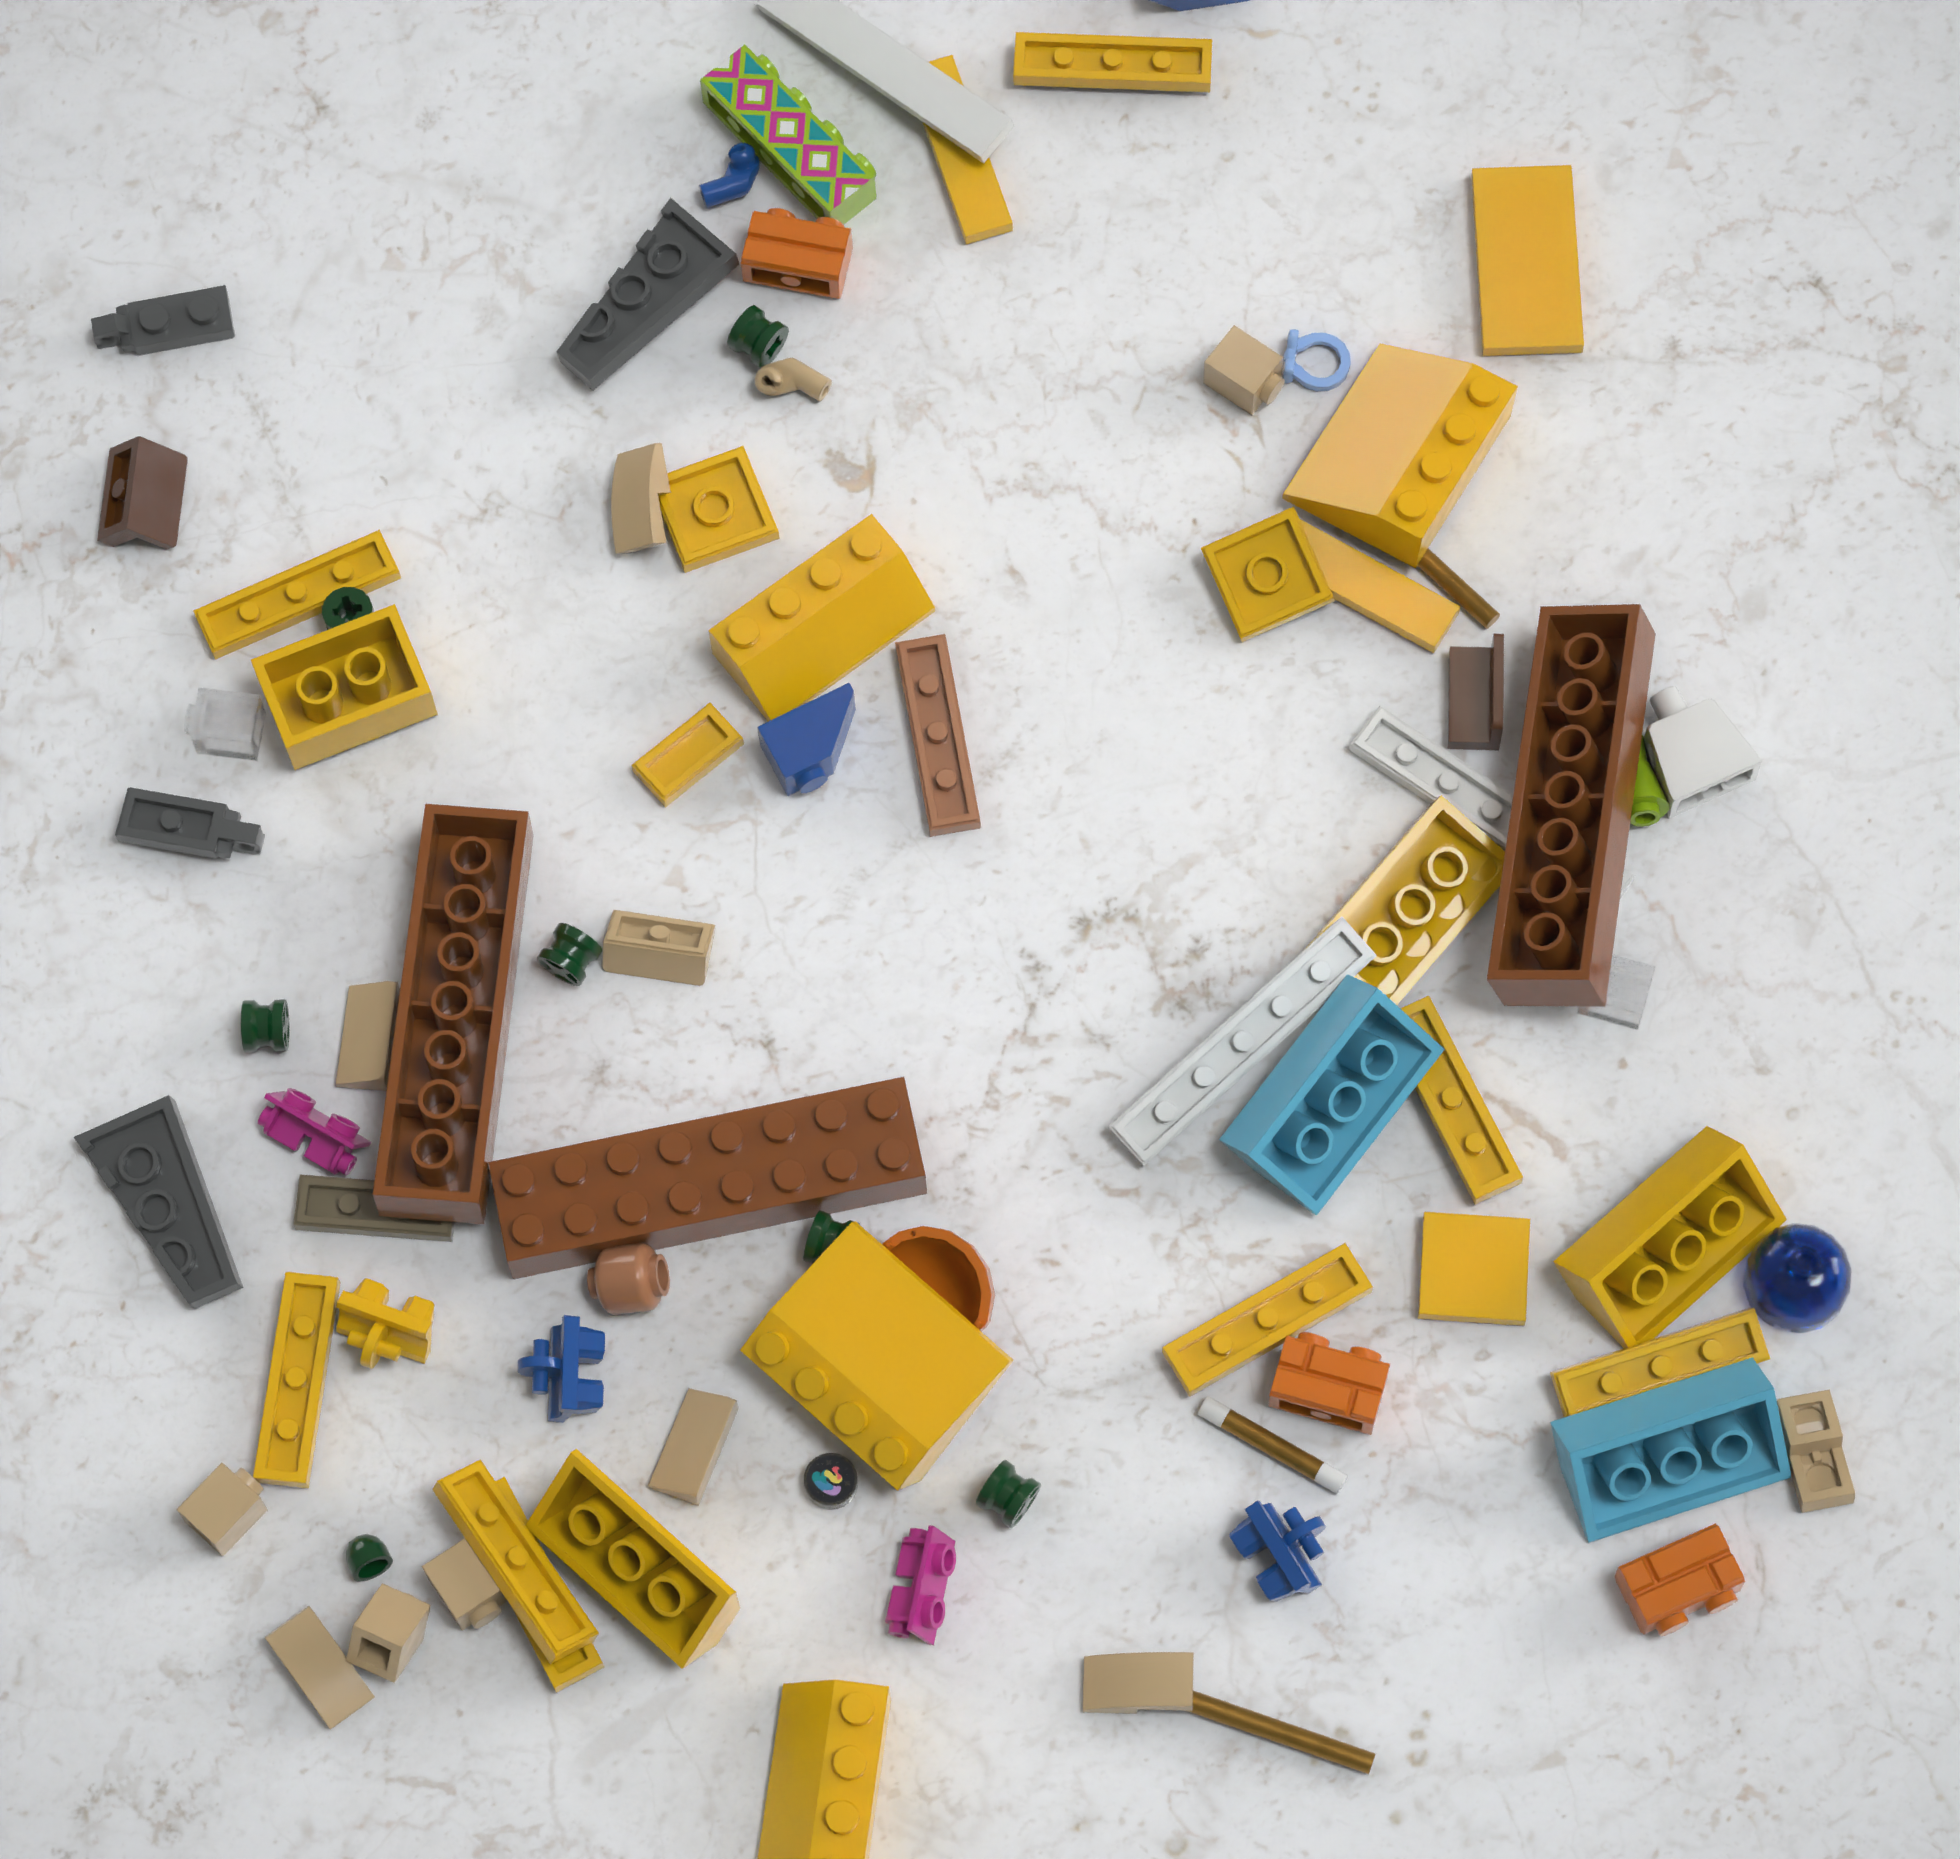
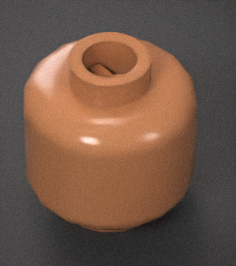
[587,1243,670,1315]

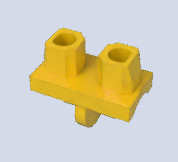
[336,1278,435,1369]

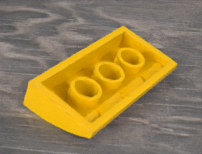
[1303,795,1505,1005]

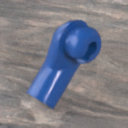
[699,143,760,208]

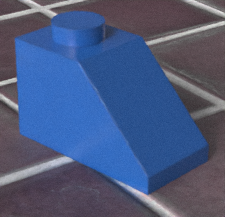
[757,683,856,796]

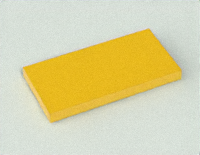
[1471,165,1584,356]

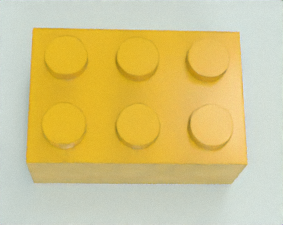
[251,604,438,770]

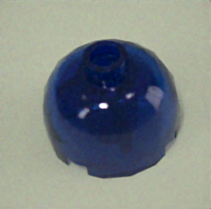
[1743,1223,1852,1333]

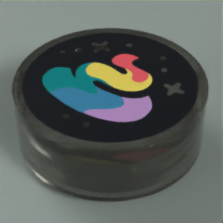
[804,1453,858,1510]

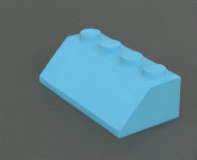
[1219,974,1445,1215]
[1550,1357,1792,1542]

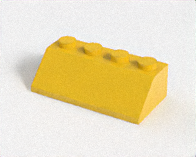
[708,514,935,722]
[1553,1126,1787,1348]
[526,1449,740,1669]
[758,1679,891,1859]

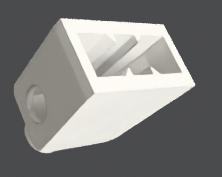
[1644,686,1762,819]

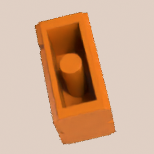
[741,208,853,299]
[1268,1332,1390,1435]
[1614,1523,1745,1636]

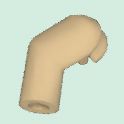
[755,358,832,401]

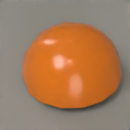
[882,1226,995,1332]

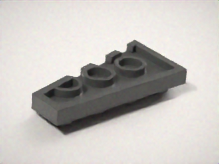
[557,198,739,391]
[74,1095,243,1309]

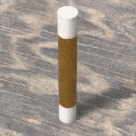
[1198,1396,1348,1494]

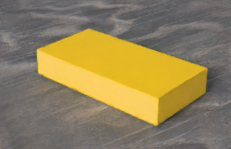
[631,703,744,808]

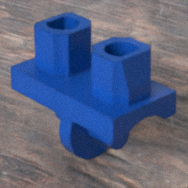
[517,1315,605,1423]
[1229,1500,1326,1601]

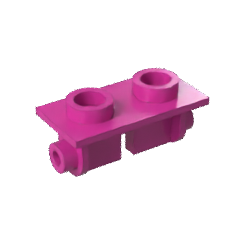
[258,1088,371,1175]
[885,1525,956,1645]

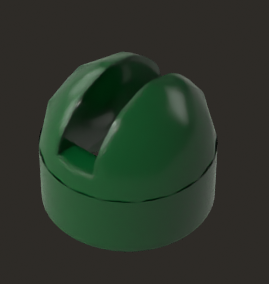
[345,1534,393,1581]

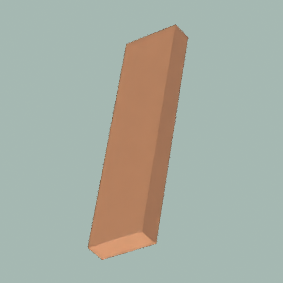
[895,634,981,837]

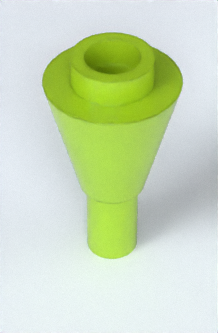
[1630,735,1670,827]

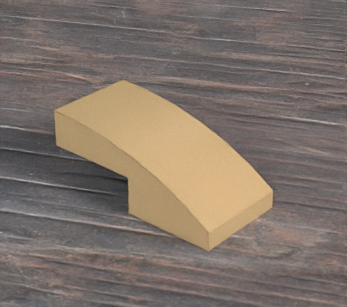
[611,443,671,554]
[1777,1389,1855,1513]
[264,1605,375,1730]
[1083,1652,1194,1714]

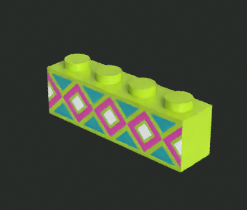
[700,44,877,225]

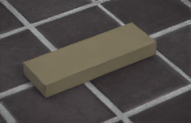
[293,1175,455,1242]

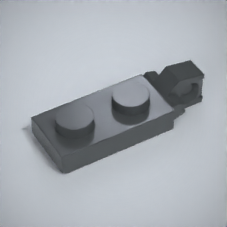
[91,285,235,356]
[115,787,265,859]

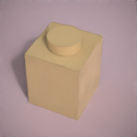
[1203,325,1285,415]
[177,1463,268,1557]
[422,1538,507,1631]
[346,1583,431,1683]

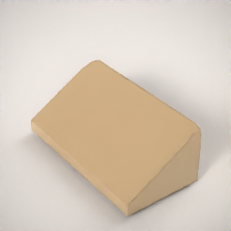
[602,910,715,986]
[336,981,400,1091]
[648,1388,739,1506]

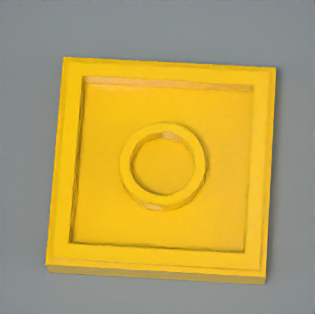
[658,446,780,573]
[1201,506,1335,642]
[1418,1212,1530,1326]

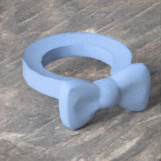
[1282,329,1351,391]

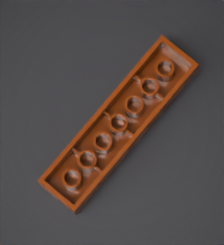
[1487,604,1656,1007]
[373,804,534,1224]
[488,1077,927,1280]

